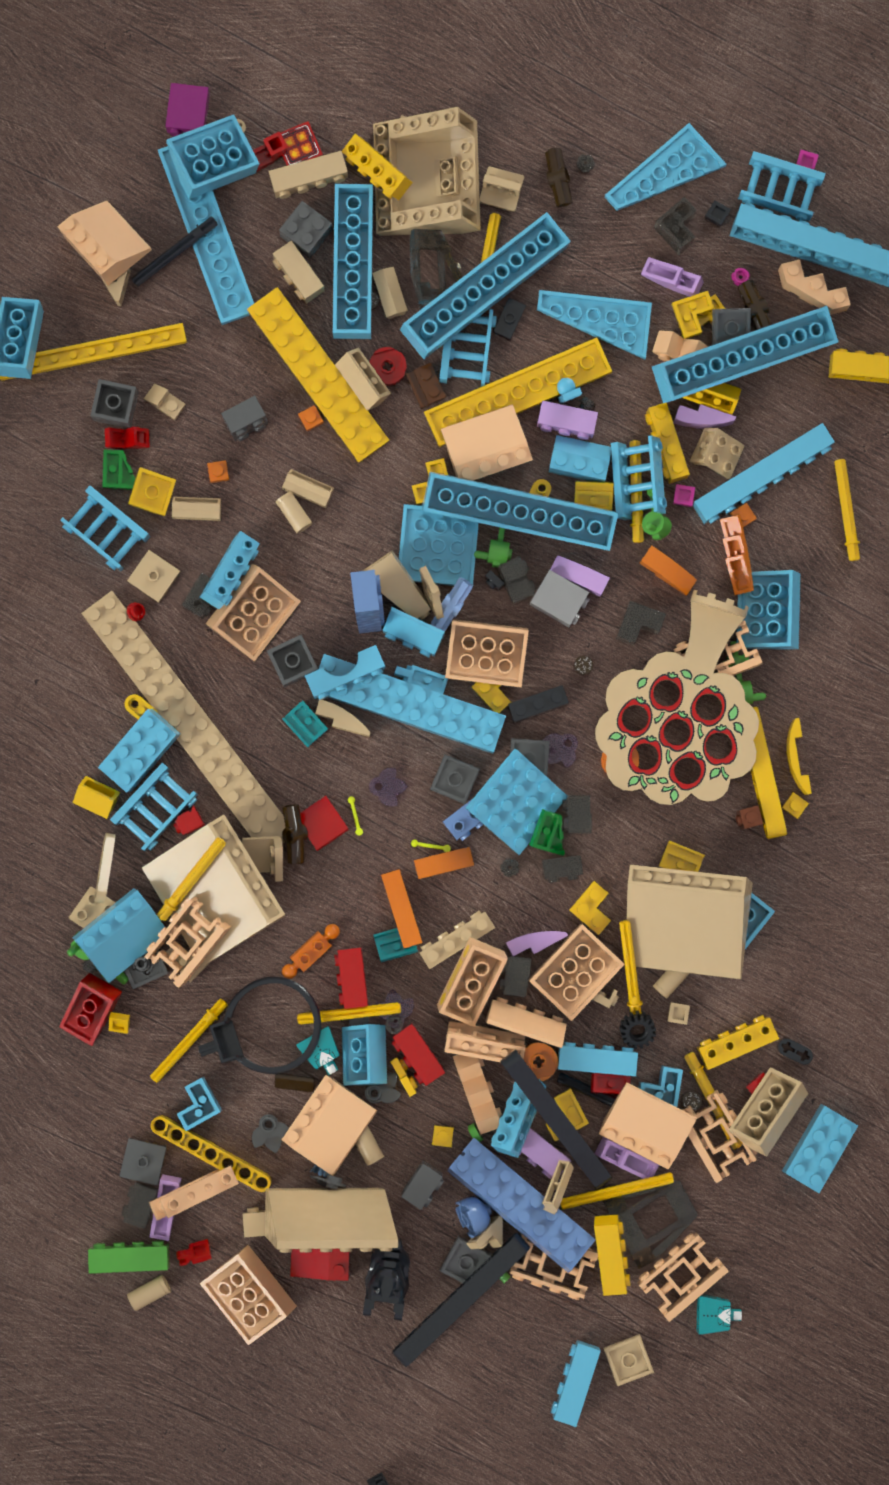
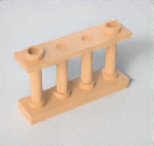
[149,1166,239,1220]

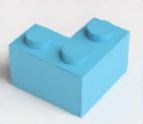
[638,1066,683,1107]
[177,1076,222,1131]

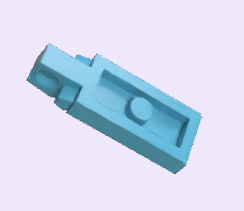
[394,665,448,694]

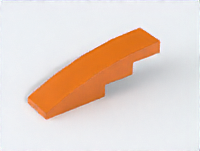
[720,514,754,595]
[381,870,422,948]

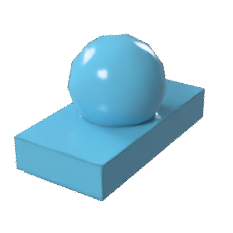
[557,378,582,404]

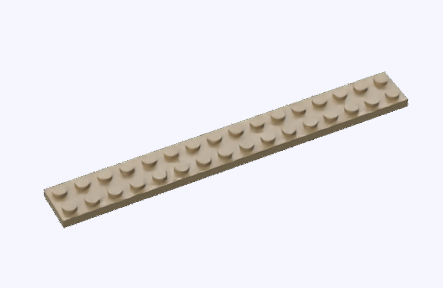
[81,591,285,844]

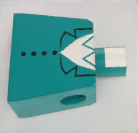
[296,1026,340,1075]
[696,1294,742,1334]

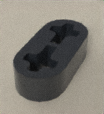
[777,1038,813,1065]

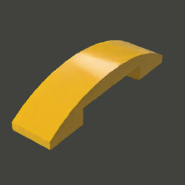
[786,718,812,795]

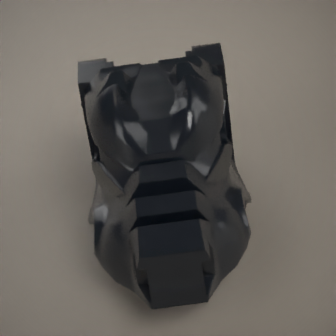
[363,1239,410,1321]

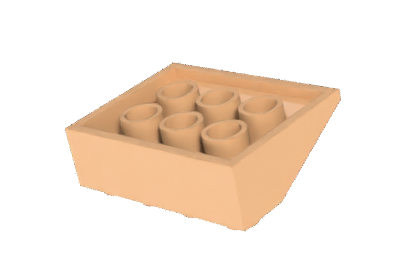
[57,201,152,286]
[441,405,533,481]
[206,564,301,662]
[445,619,529,687]
[528,924,625,1021]
[485,997,567,1048]
[282,1075,377,1176]
[599,1082,697,1169]
[200,1245,297,1345]

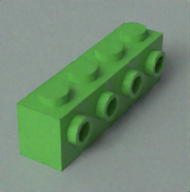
[88,1241,170,1273]

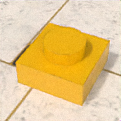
[781,792,809,819]
[109,1012,130,1034]
[432,1125,454,1147]

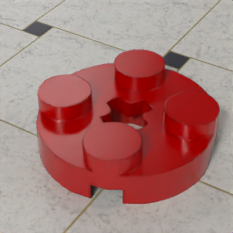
[369,347,407,386]

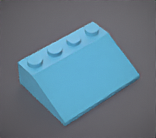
[166,114,260,199]
[737,570,800,650]
[72,888,165,983]

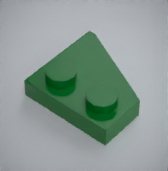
[102,449,135,490]
[529,809,565,856]

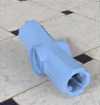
[430,577,473,631]

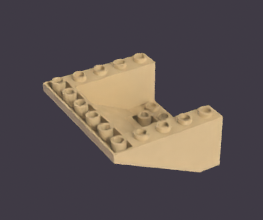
[373,107,481,236]
[142,815,285,967]
[627,865,753,980]
[265,1188,398,1253]

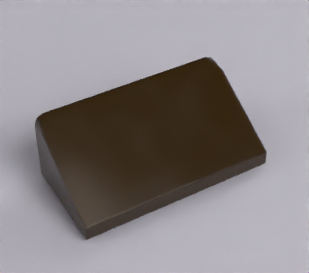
[275,1074,315,1092]

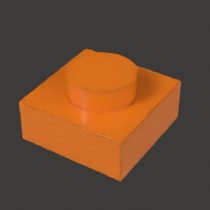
[298,405,324,432]
[207,460,229,483]
[730,503,757,528]

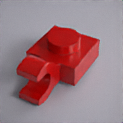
[176,1239,212,1266]

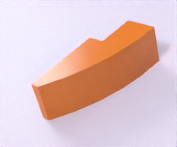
[640,545,697,596]
[414,847,474,879]

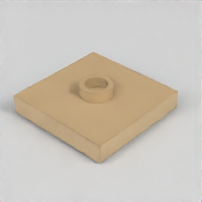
[127,550,181,603]
[419,566,444,619]
[603,1334,654,1386]

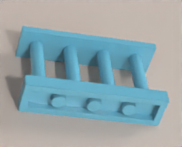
[738,151,826,221]
[439,309,497,387]
[611,435,667,520]
[61,486,150,571]
[110,763,198,851]

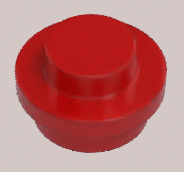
[127,602,145,622]

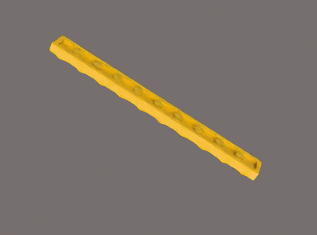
[0,323,187,381]

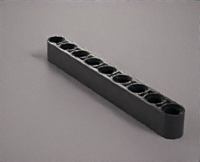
[500,1049,612,1190]
[392,1232,530,1367]

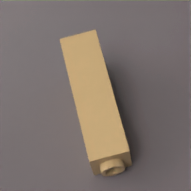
[362,550,431,620]

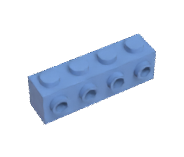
[443,799,484,841]

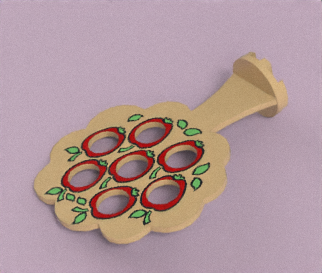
[595,590,759,805]

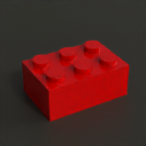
[334,947,368,1009]
[392,1023,445,1086]

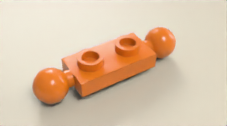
[282,924,340,979]

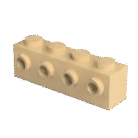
[269,151,348,199]
[420,910,495,969]

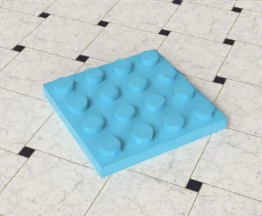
[399,504,479,588]
[466,749,568,855]

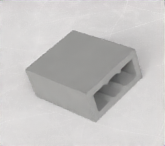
[530,570,590,627]

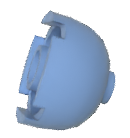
[456,1197,492,1238]

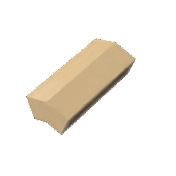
[372,267,408,319]
[282,469,334,508]
[172,497,221,521]
[542,1160,574,1215]

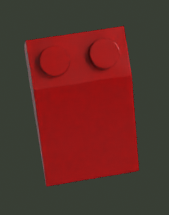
[59,973,122,1046]
[290,1248,350,1281]

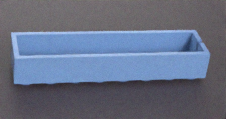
[350,570,385,634]
[448,1138,596,1273]

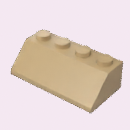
[729,1067,808,1157]

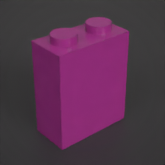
[165,83,210,136]

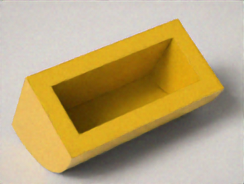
[73,776,120,819]

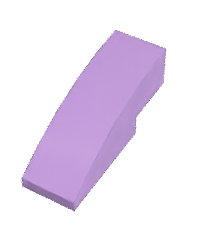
[641,257,704,297]
[673,404,736,428]
[550,555,610,597]
[505,931,568,956]
[594,1137,659,1179]
[150,1174,182,1241]

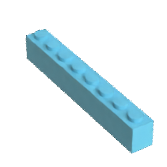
[692,423,835,524]

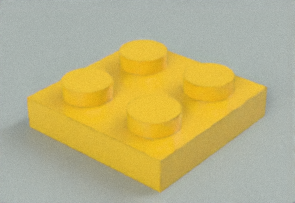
[128,467,176,516]

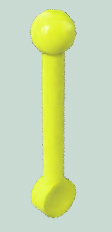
[348,796,363,836]
[411,840,451,852]

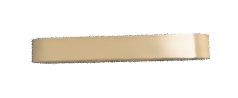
[94,833,115,903]

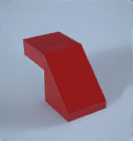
[253,131,288,172]
[105,427,150,450]

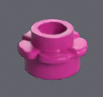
[731,268,750,286]

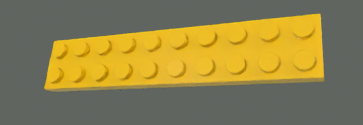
[247,287,389,463]
[424,337,612,447]

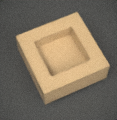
[667,1002,690,1025]

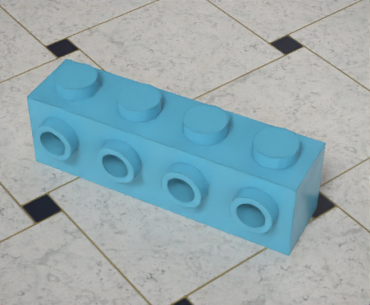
[200,531,260,609]
[557,1042,638,1076]
[491,1079,546,1158]
[551,1340,601,1427]

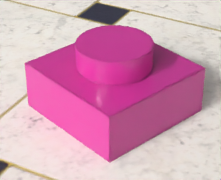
[796,150,819,170]
[673,484,695,507]

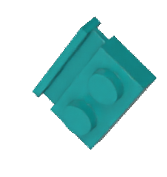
[282,700,328,748]
[373,928,418,963]

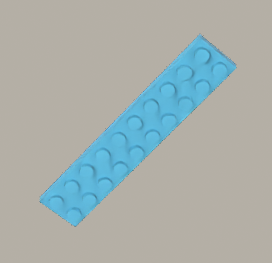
[158,146,254,325]

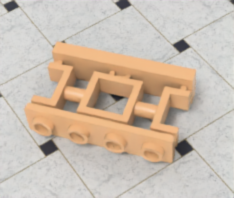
[674,620,763,676]
[145,897,231,988]
[444,1021,525,1062]
[681,1090,758,1183]
[637,1232,729,1322]
[509,1235,598,1300]

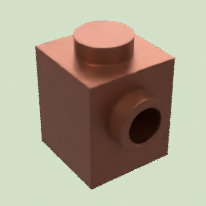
[735,805,763,830]

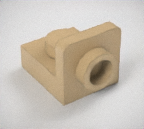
[592,989,619,1008]

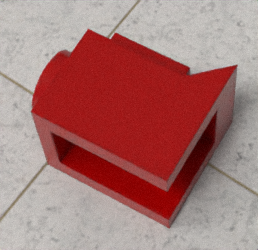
[173,805,205,836]

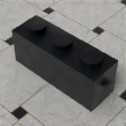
[507,685,569,724]

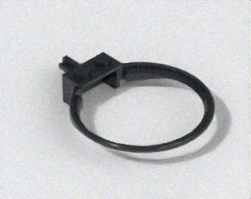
[198,977,321,1074]

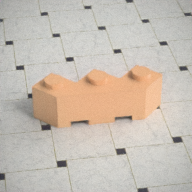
[778,260,851,315]
[652,331,709,361]
[452,1055,502,1135]

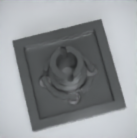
[125,950,169,989]

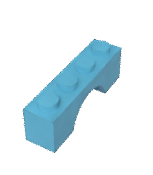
[305,645,385,700]

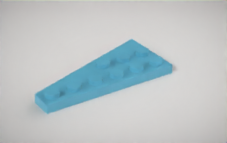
[605,123,727,211]
[537,290,652,360]

